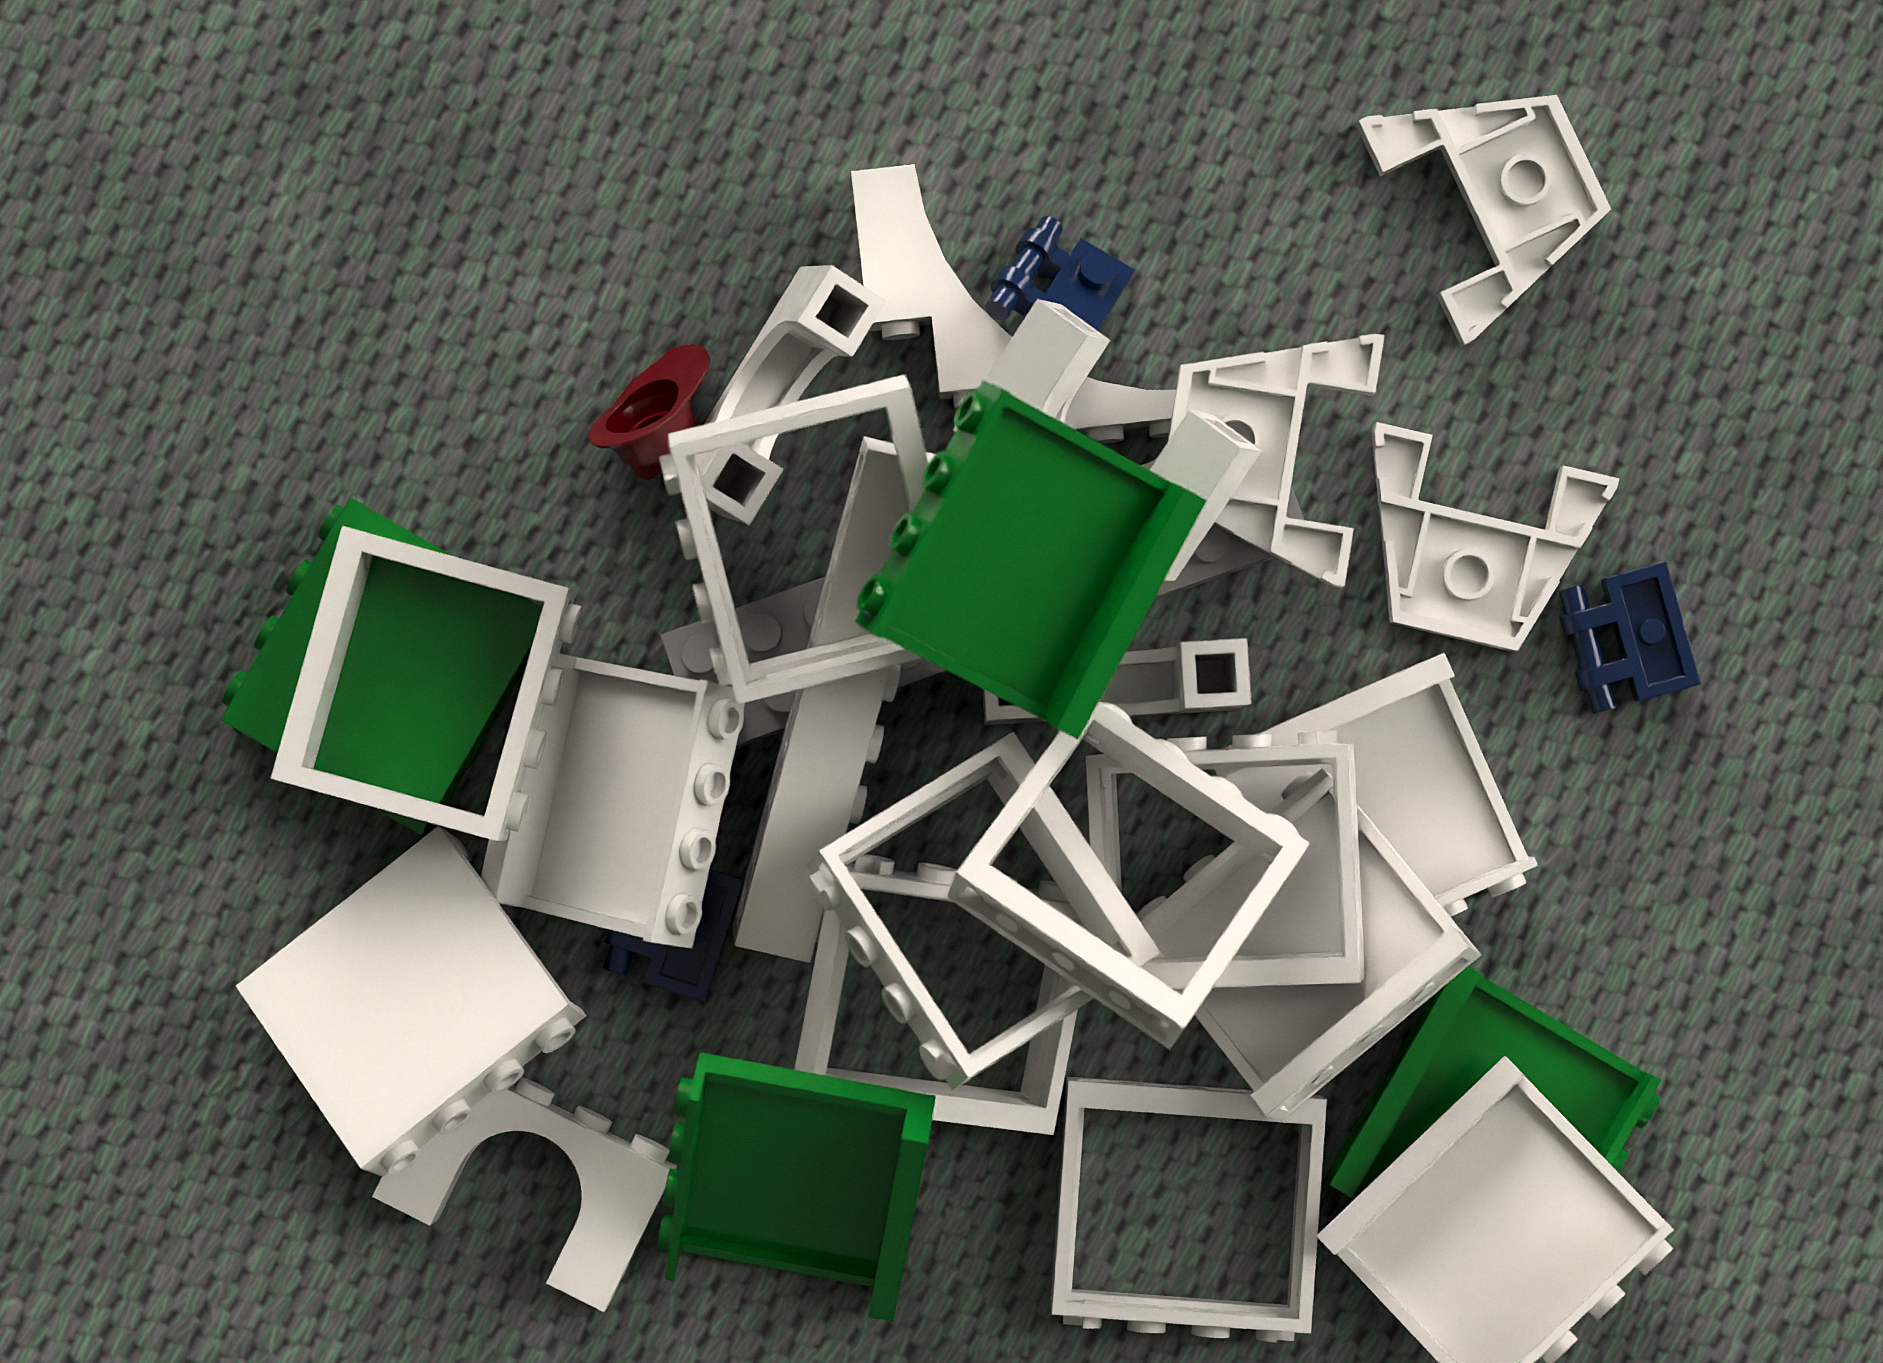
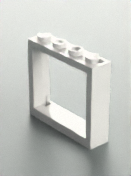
[659,375,929,704]
[271,526,582,841]
[947,702,1310,1049]
[1086,731,1365,989]
[806,732,1161,1091]
[794,854,1089,1135]
[1050,1077,1327,1342]

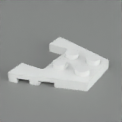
[1356,95,1611,347]
[1168,334,1385,588]
[1372,422,1619,652]

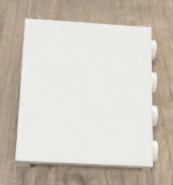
[481,647,745,948]
[1210,653,1538,917]
[1136,768,1481,1121]
[236,826,587,1177]
[1317,1056,1674,1363]

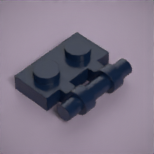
[985,216,1135,331]
[1559,561,1701,714]
[602,868,745,1002]

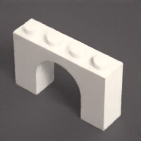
[695,265,886,525]
[953,299,1262,581]
[982,638,1251,725]
[372,1077,678,1312]

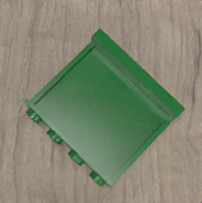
[854,380,1207,740]
[221,497,543,835]
[1323,966,1661,1199]
[657,1052,936,1322]

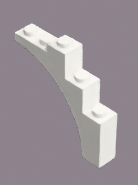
[851,164,1176,444]

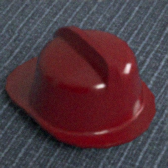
[588,344,710,480]

